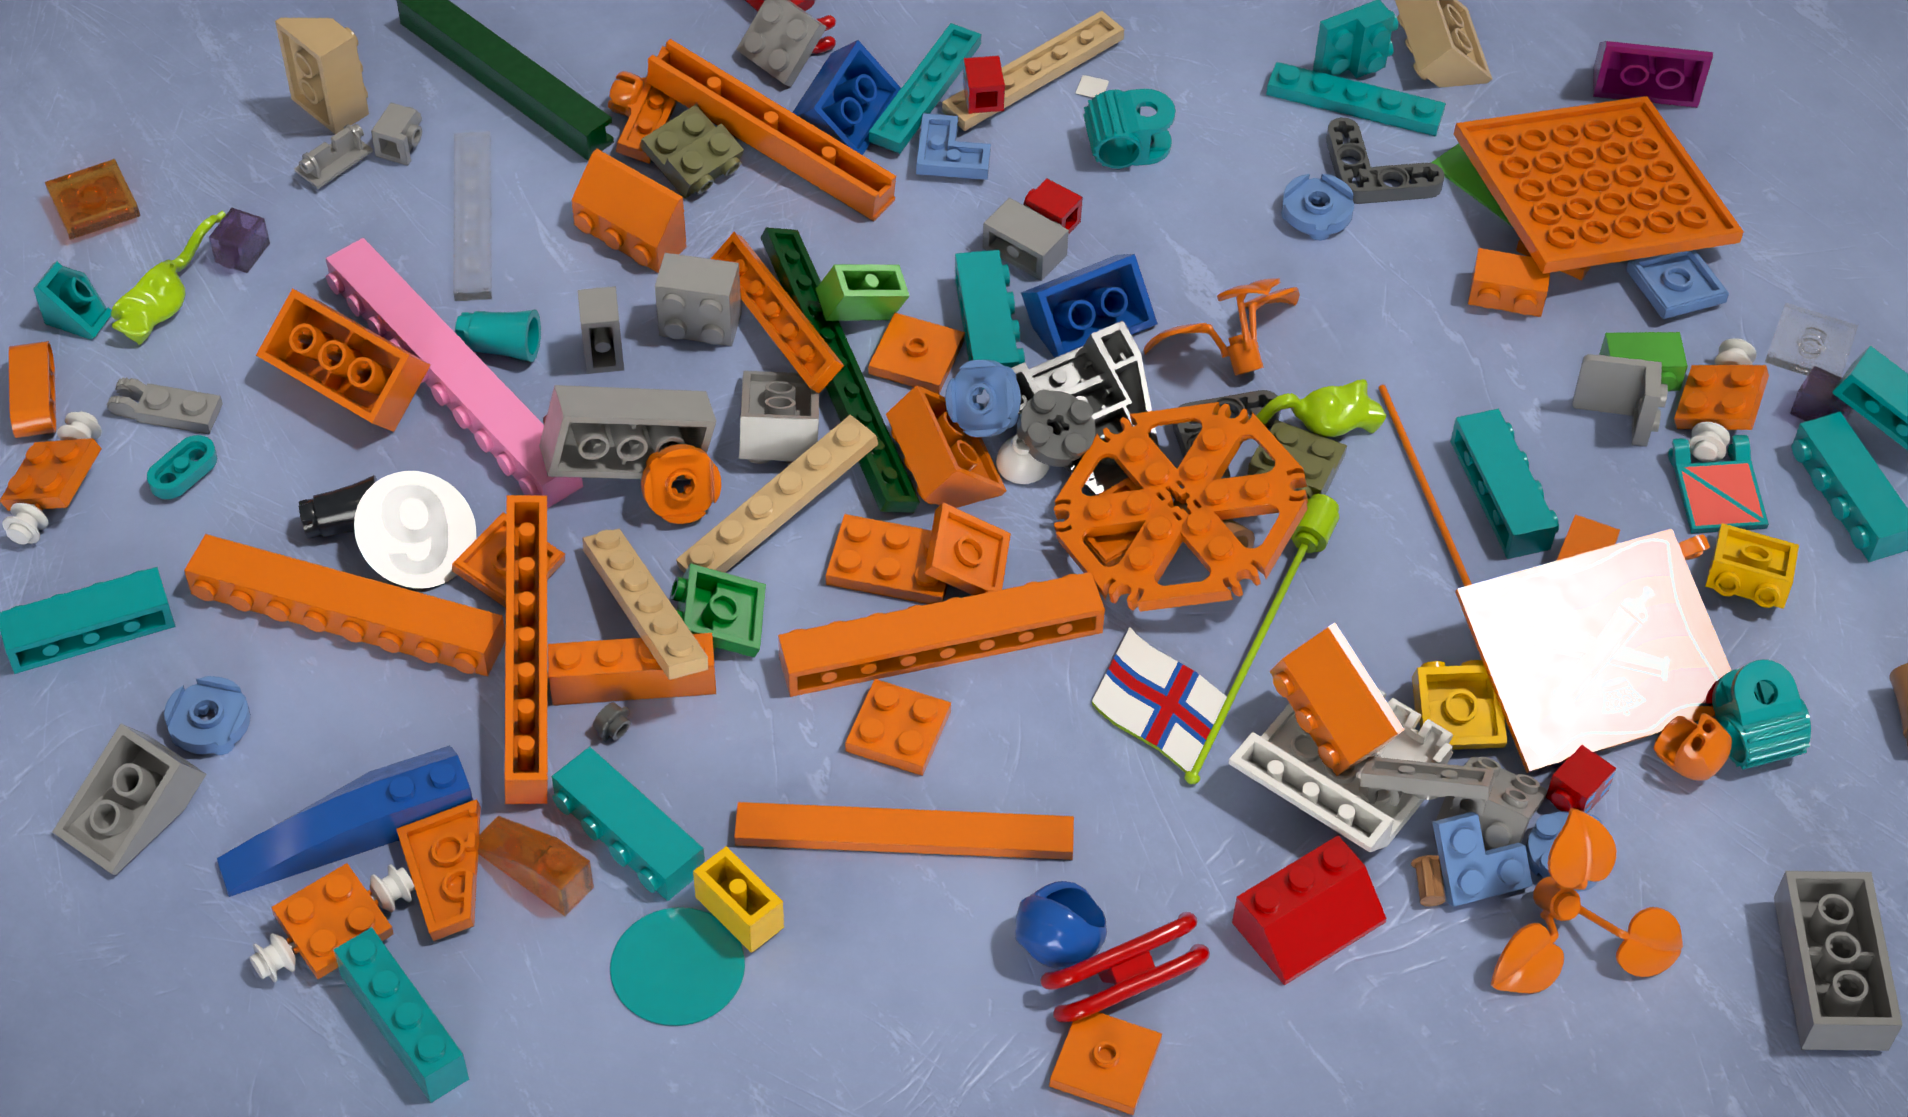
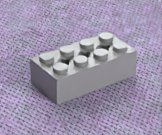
[539,385,717,480]
[1774,871,1903,1051]

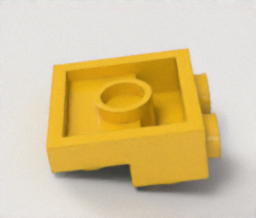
[1705,523,1799,609]
[1412,660,1507,750]

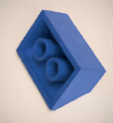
[792,40,901,155]
[1021,254,1158,358]

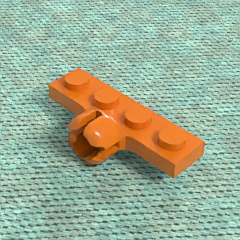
[608,46,678,164]

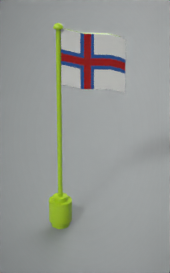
[1092,494,1340,784]

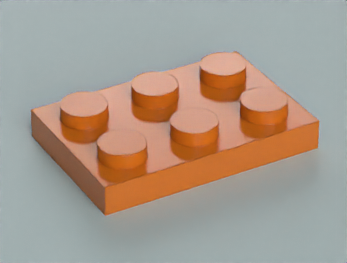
[826,514,948,604]

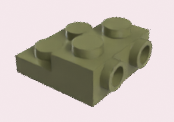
[639,104,744,199]
[1247,420,1347,499]

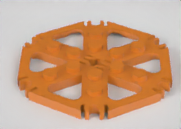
[1054,402,1308,612]

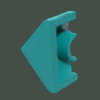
[33,261,112,340]

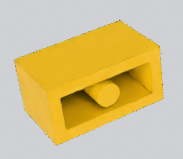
[693,846,784,953]

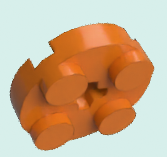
[641,444,721,524]

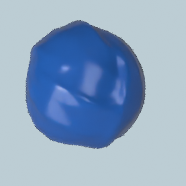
[1015,881,1107,969]

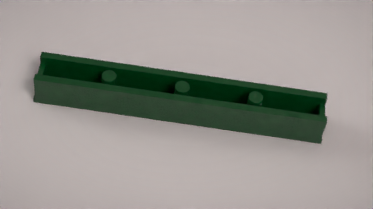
[397,0,614,161]

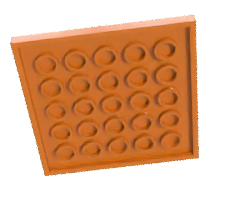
[1453,96,1744,274]

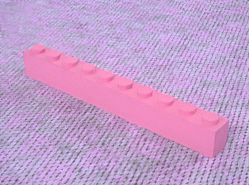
[326,238,583,509]

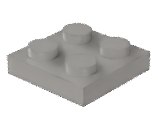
[736,0,827,87]

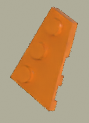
[396,799,481,941]

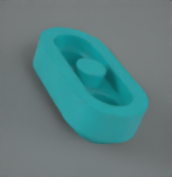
[147,435,217,499]

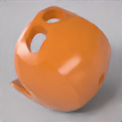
[1653,713,1732,781]

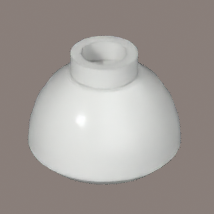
[996,434,1049,484]

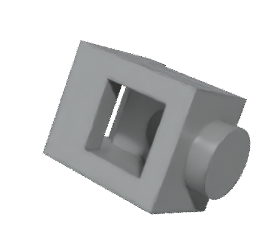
[371,103,422,166]

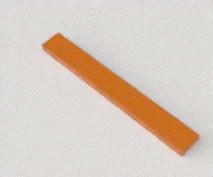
[734,802,1074,860]

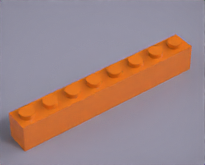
[505,495,548,804]
[184,534,506,677]
[778,572,1105,697]

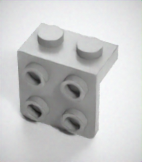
[1573,354,1668,446]
[1436,757,1547,850]

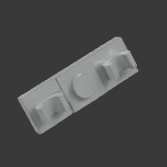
[1361,756,1495,815]

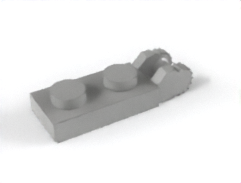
[107,377,223,434]

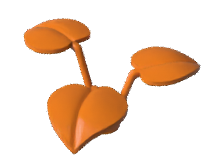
[1144,278,1300,376]
[1491,808,1683,994]

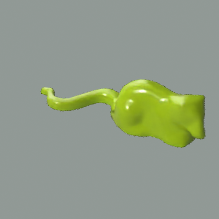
[111,211,226,345]
[1256,379,1386,437]

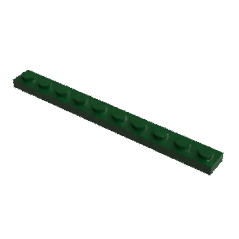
[760,227,920,513]

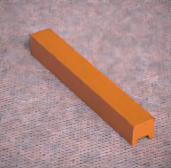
[646,39,896,221]

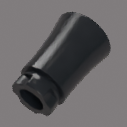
[298,475,378,539]

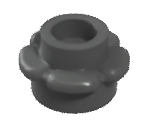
[593,702,631,741]

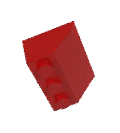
[1232,835,1387,986]

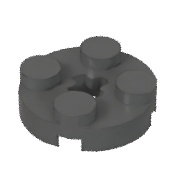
[1017,389,1096,467]

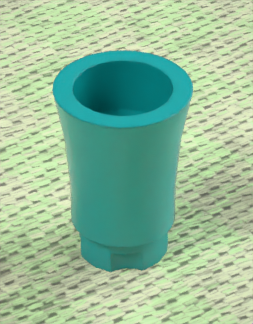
[455,309,541,362]

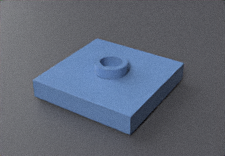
[1626,250,1729,319]

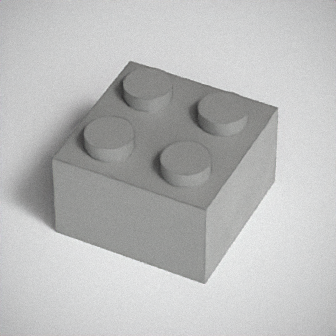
[655,253,742,346]

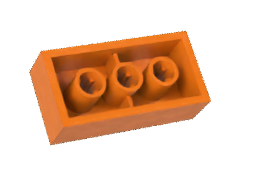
[256,288,431,432]

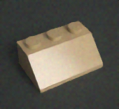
[1395,0,1492,88]
[275,18,369,135]

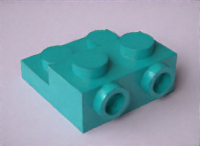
[1313,0,1398,79]

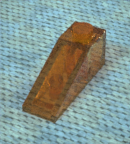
[478,816,594,916]

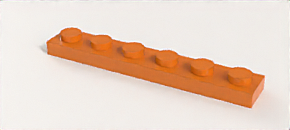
[710,232,844,393]

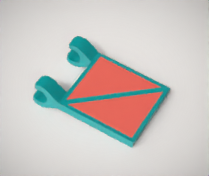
[1668,435,1769,534]

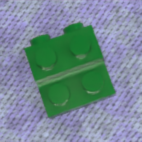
[670,563,766,658]

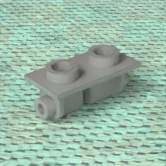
[294,124,373,189]

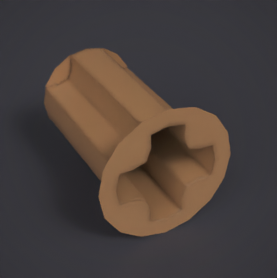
[1411,855,1445,907]

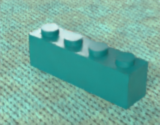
[955,250,1025,389]
[1832,345,1908,451]
[1450,408,1559,559]
[1791,412,1908,562]
[0,567,176,674]
[551,746,705,901]
[333,927,469,1103]

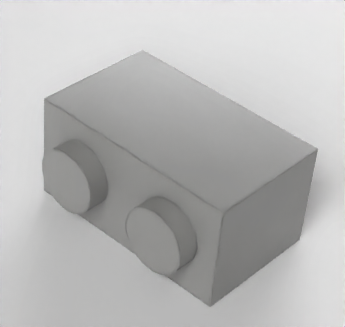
[983,198,1069,281]
[578,286,624,374]

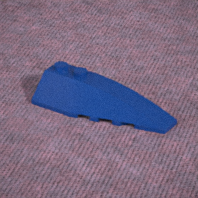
[217,745,473,897]

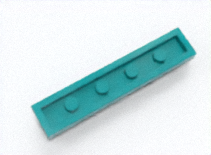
[869,23,982,154]
[1266,62,1446,136]

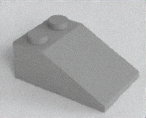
[739,371,819,464]
[52,724,207,875]

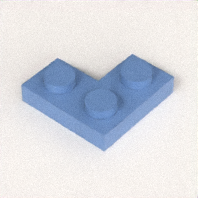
[916,113,991,180]
[1432,812,1533,907]

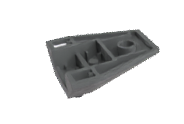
[1012,321,1159,496]

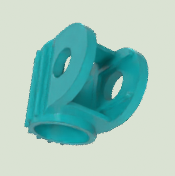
[1083,89,1176,169]
[1712,659,1811,770]

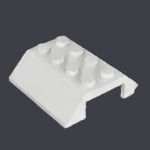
[1228,689,1453,852]

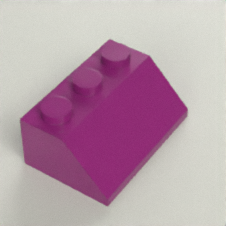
[1593,41,1713,108]

